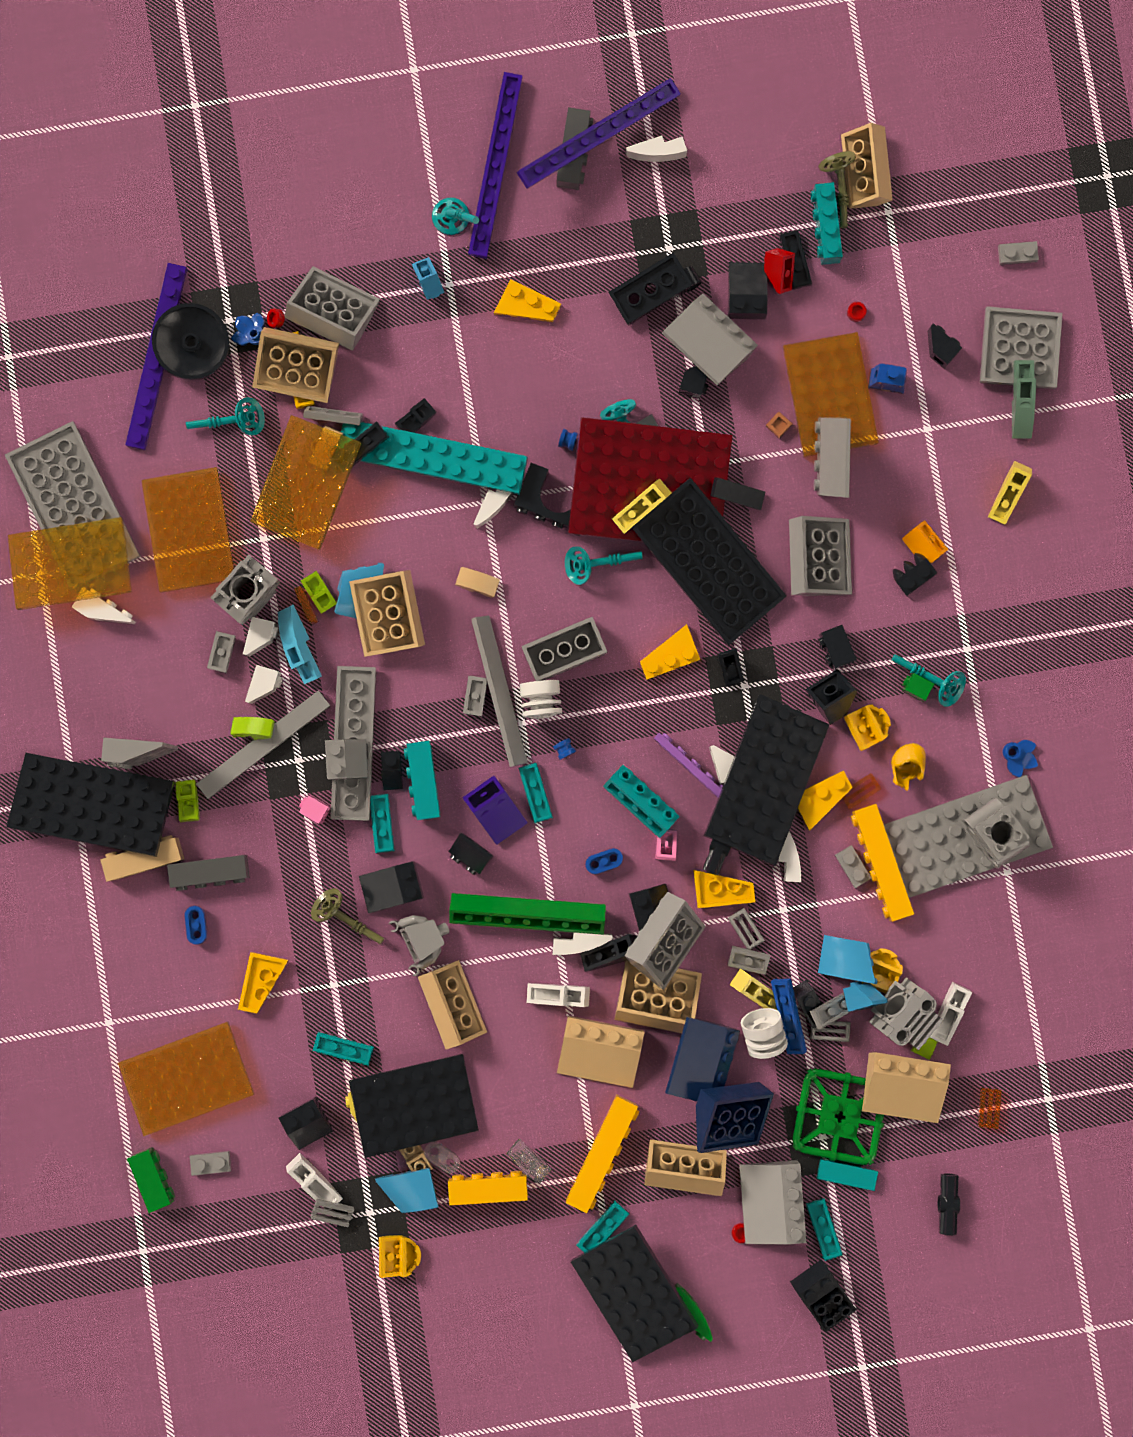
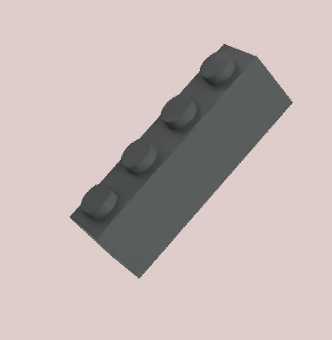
[556,107,594,190]
[167,855,250,891]

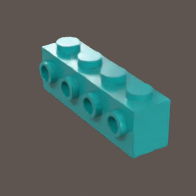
[811,182,843,265]
[404,740,441,820]
[603,765,680,838]

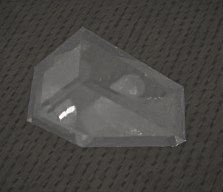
[506,1139,552,1184]

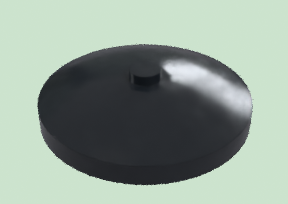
[152,303,229,380]

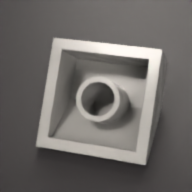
[325,739,368,780]

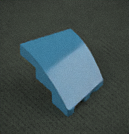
[334,563,384,618]
[818,935,878,984]
[375,1167,439,1213]

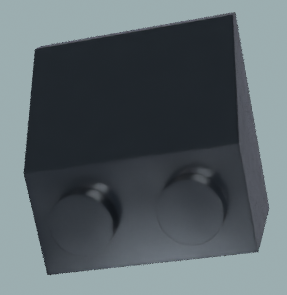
[448,833,494,875]
[629,883,668,931]
[279,1097,334,1150]

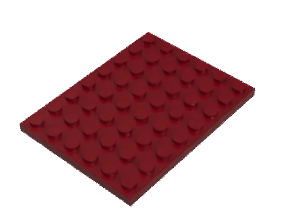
[568,417,733,541]

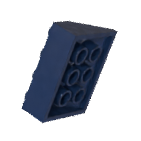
[665,1017,740,1101]
[696,1082,774,1153]

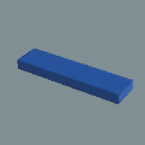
[771,978,807,1054]

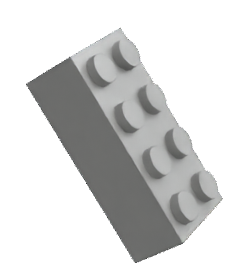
[521,617,607,681]

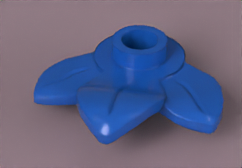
[231,313,265,346]
[1002,740,1038,777]

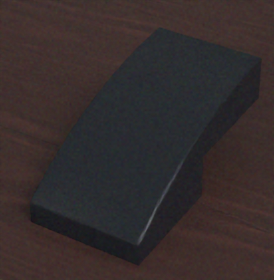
[395,398,436,433]

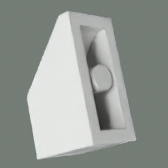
[243,617,279,657]
[245,665,283,704]
[709,745,734,784]

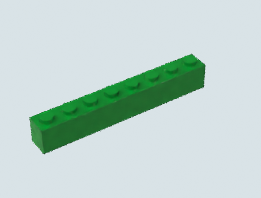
[449,893,606,935]

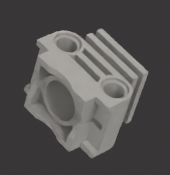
[211,555,280,625]
[962,798,1030,868]
[870,977,943,1050]

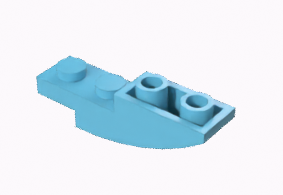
[278,605,322,684]

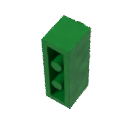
[127,1147,175,1213]

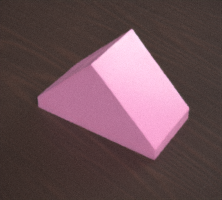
[655,830,677,861]

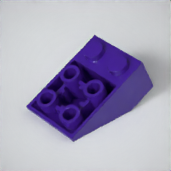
[462,775,528,845]

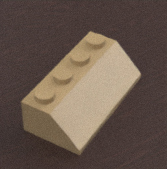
[841,123,893,208]
[418,960,487,1049]
[644,1139,727,1196]

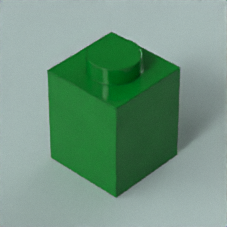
[902,673,934,702]

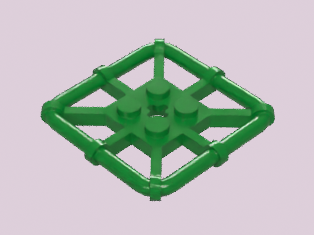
[793,1068,884,1165]

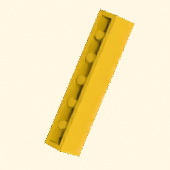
[851,804,914,922]
[566,1094,639,1213]

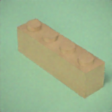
[100,835,185,882]

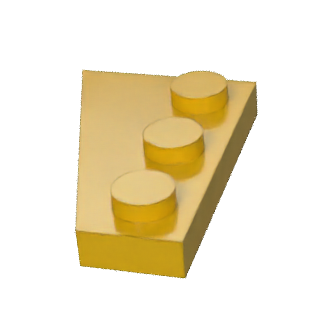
[494,279,561,322]
[640,624,700,680]
[798,770,853,831]
[693,870,755,908]
[238,952,289,1013]

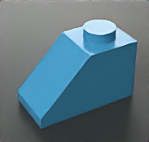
[412,257,444,300]
[843,981,888,1012]

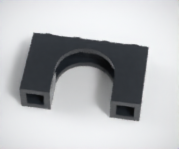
[514,462,581,536]

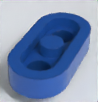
[585,848,623,874]
[185,906,207,944]

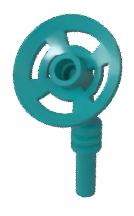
[432,198,479,235]
[186,397,265,436]
[600,399,636,423]
[565,546,643,585]
[891,654,966,707]

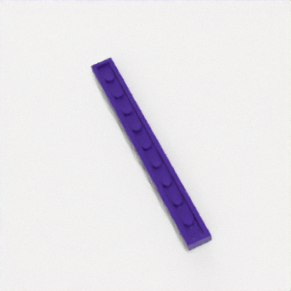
[468,72,523,259]
[517,78,681,189]
[125,263,187,450]

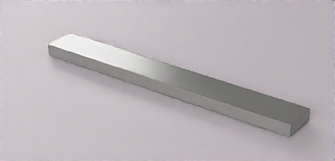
[471,616,528,767]
[197,690,330,799]

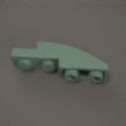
[1012,360,1036,439]

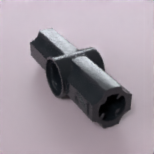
[703,840,731,875]
[937,1173,960,1236]

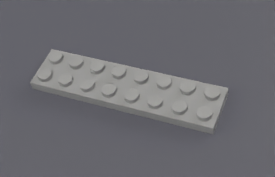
[331,666,376,821]

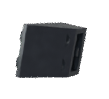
[790,1259,857,1332]

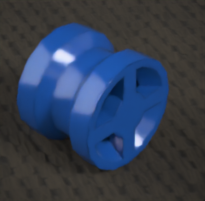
[558,429,578,451]
[553,738,576,760]

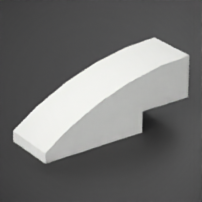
[626,136,687,162]
[473,490,513,529]
[777,832,801,882]
[553,932,612,955]
[930,982,972,1046]
[527,983,590,1007]
[286,1153,343,1210]

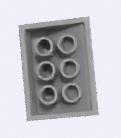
[285,266,380,351]
[662,294,758,385]
[814,417,851,498]
[789,516,852,596]
[101,738,178,769]
[625,892,705,990]
[739,1160,806,1244]

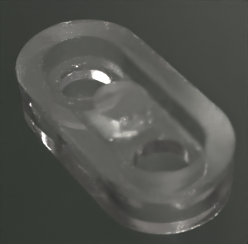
[424,1141,460,1173]

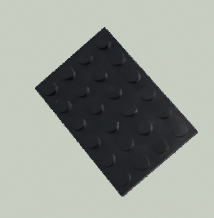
[348,1054,479,1158]
[571,1225,699,1363]

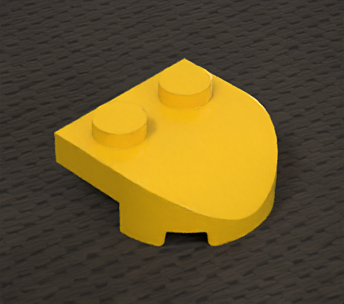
[843,705,891,751]
[862,948,903,994]
[379,1235,421,1278]

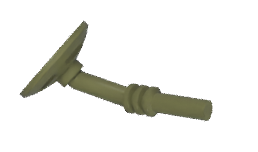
[818,151,856,229]
[311,888,385,945]

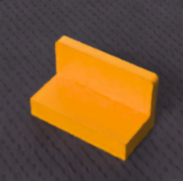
[902,520,949,563]

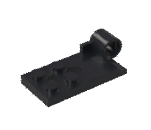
[608,252,702,326]

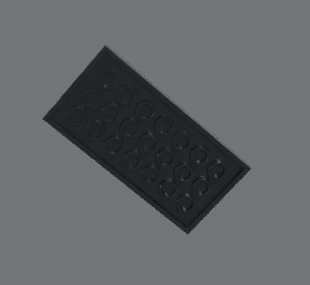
[632,478,787,645]
[704,694,830,866]
[6,753,175,857]

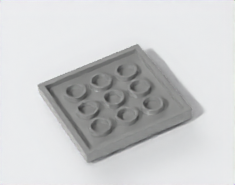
[980,307,1062,389]

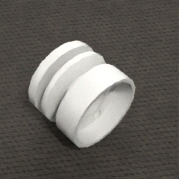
[519,680,562,719]
[741,1008,788,1059]

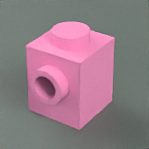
[299,795,331,824]

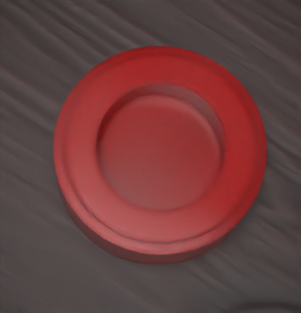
[847,302,867,322]
[267,308,285,328]
[732,1223,745,1243]

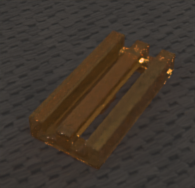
[294,586,319,625]
[842,773,882,810]
[978,1087,1002,1129]

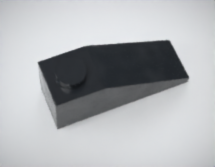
[580,934,638,972]

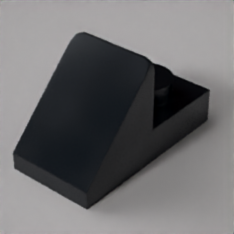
[717,648,744,687]
[381,751,403,791]

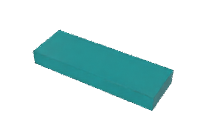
[518,763,553,823]
[370,794,395,853]
[313,1031,374,1066]
[817,1159,878,1191]
[806,1198,843,1261]
[576,1200,630,1252]

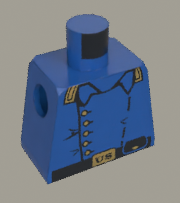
[868,364,907,394]

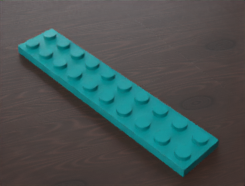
[336,422,528,495]

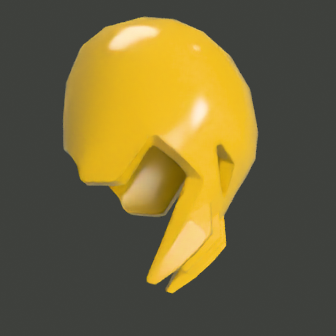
[891,743,926,791]

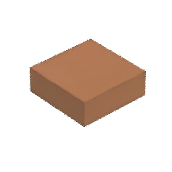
[766,412,793,439]

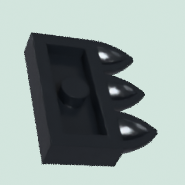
[893,553,937,596]

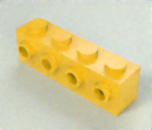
[448,1171,528,1205]

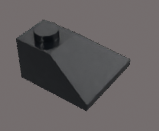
[805,669,857,725]

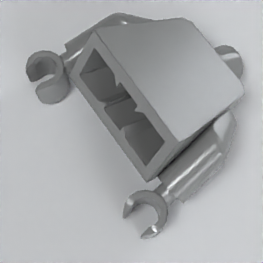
[389,915,449,976]

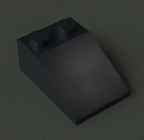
[727,262,768,320]
[359,861,424,913]

